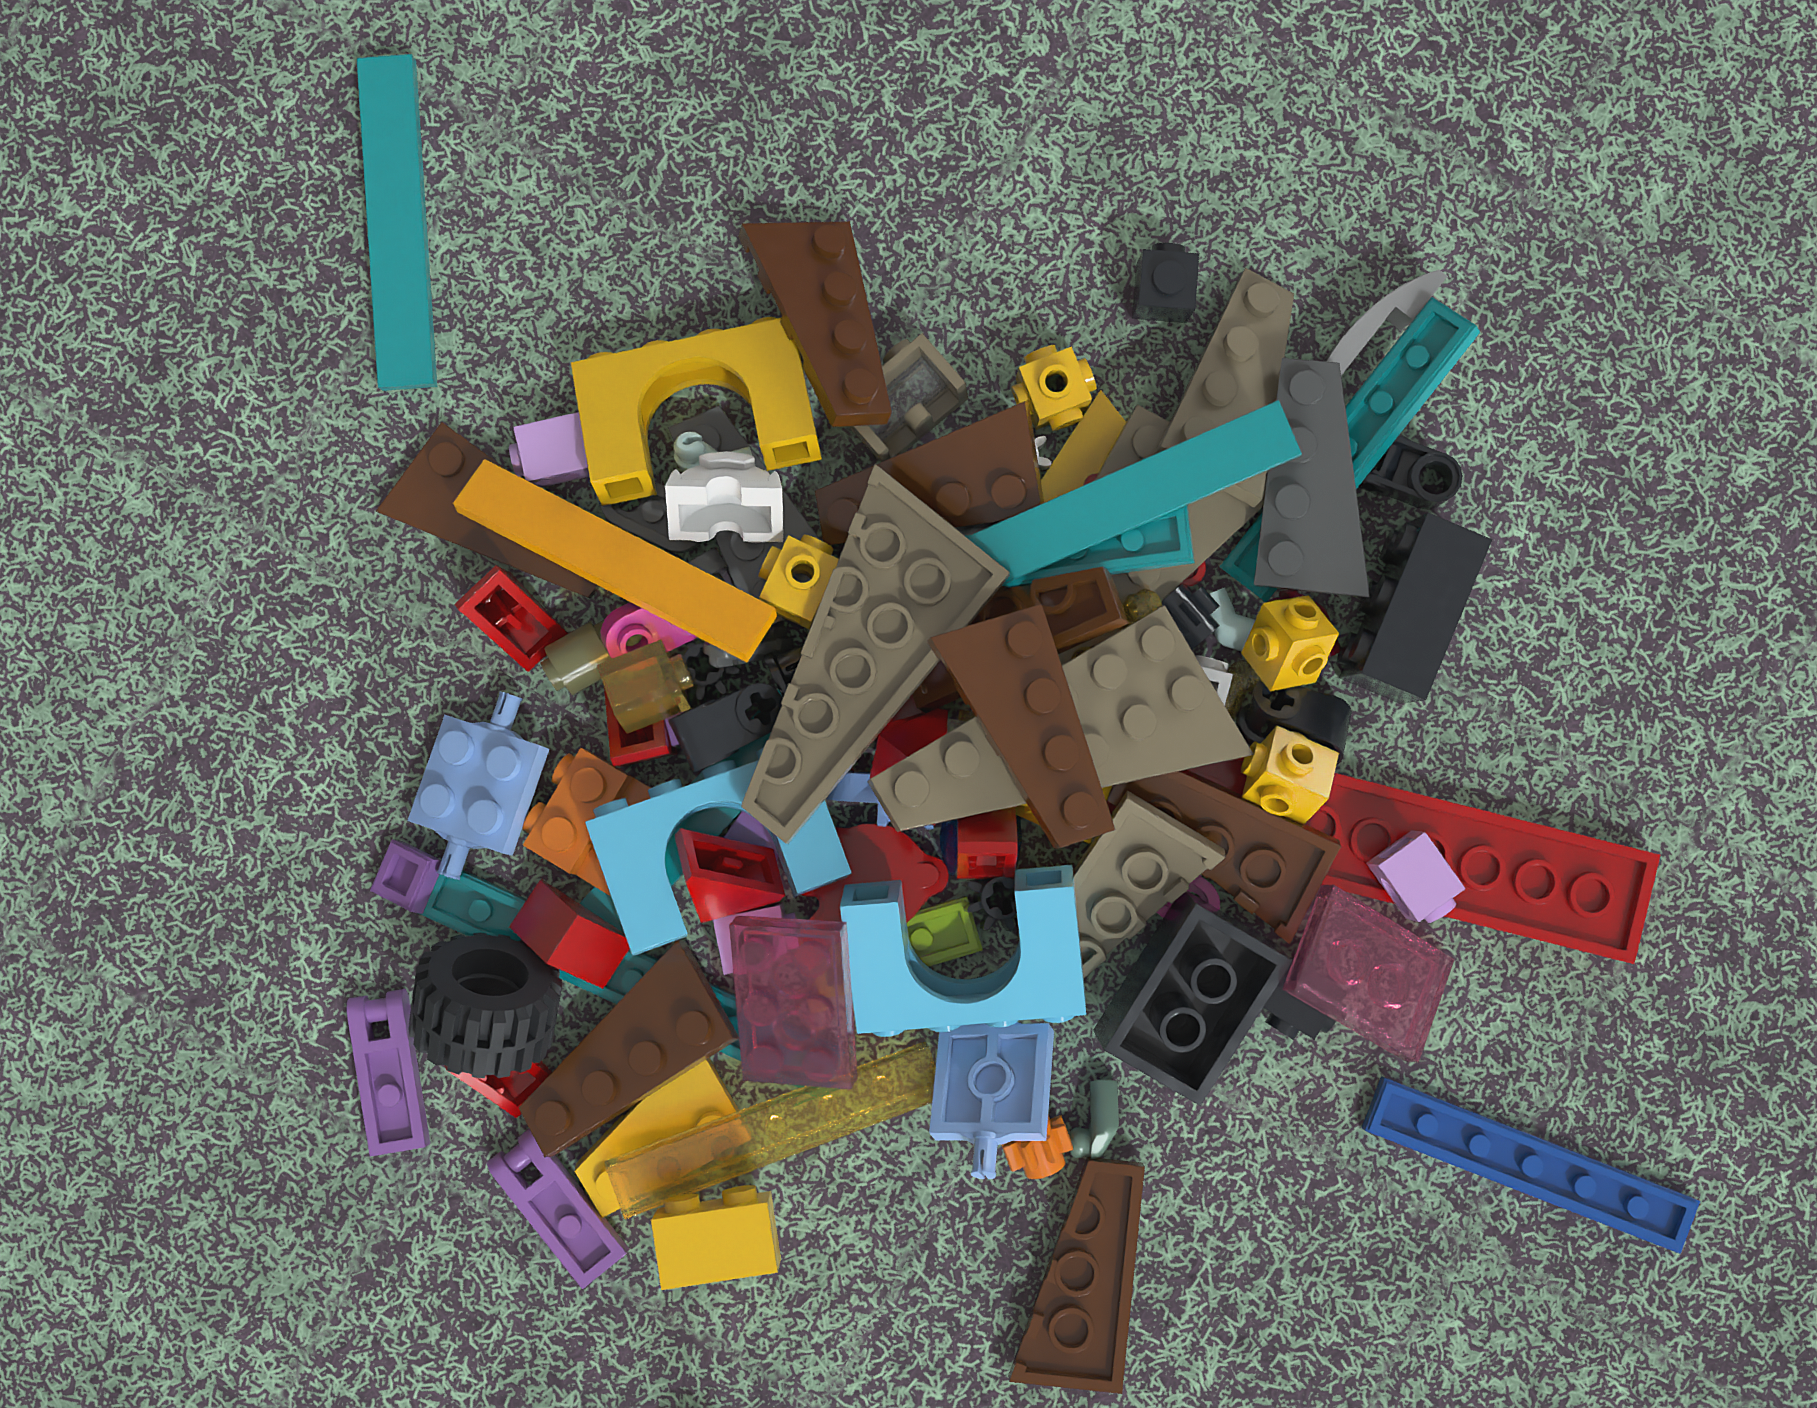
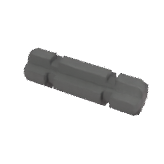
[703,624,793,668]

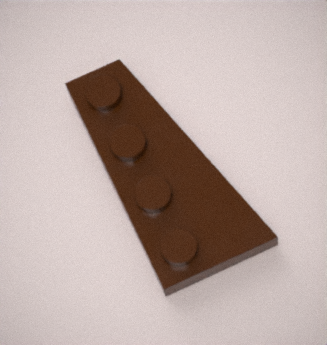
[738,221,892,427]
[815,400,1044,545]
[376,422,600,599]
[913,566,1128,713]
[927,604,1115,849]
[1108,770,1341,944]
[519,940,739,1158]
[1008,1157,1145,1394]

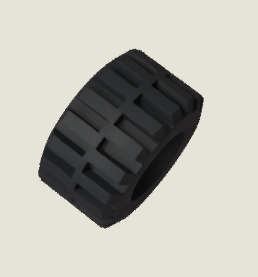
[408,933,562,1078]

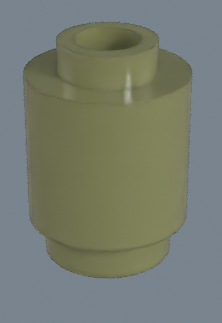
[540,619,619,695]

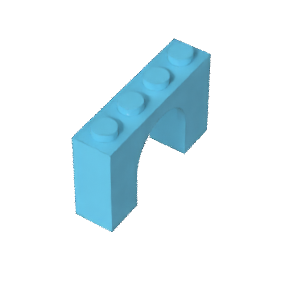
[585,748,852,957]
[840,865,1086,1037]

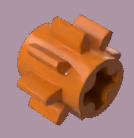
[1002,1114,1073,1179]

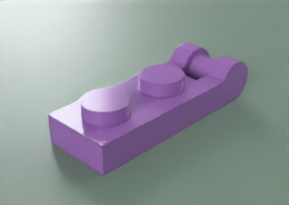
[347,989,430,1157]
[487,1129,630,1289]

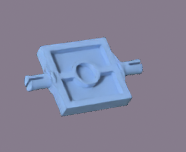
[407,691,549,880]
[929,1022,1054,1179]

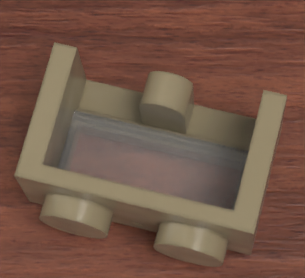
[849,333,969,463]

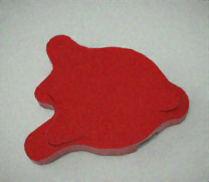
[799,824,949,956]

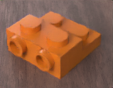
[523,748,652,896]

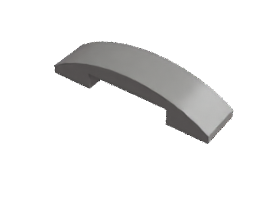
[1323,269,1448,376]

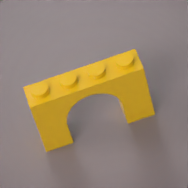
[571,317,822,506]

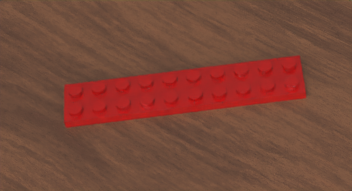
[1106,757,1661,964]

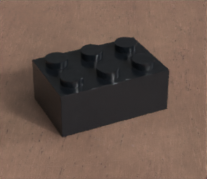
[1337,513,1493,704]
[1093,891,1293,1106]

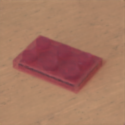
[729,915,858,1090]

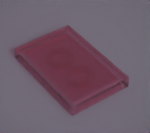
[1282,885,1455,1063]

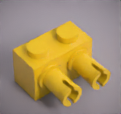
[651,1185,781,1290]

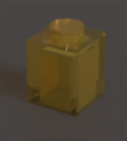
[597,639,694,734]

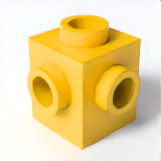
[1011,345,1097,431]
[758,535,839,630]
[1241,595,1339,691]
[1241,726,1339,825]

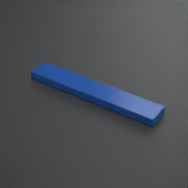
[1362,1076,1700,1254]

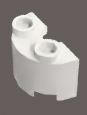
[665,451,783,543]

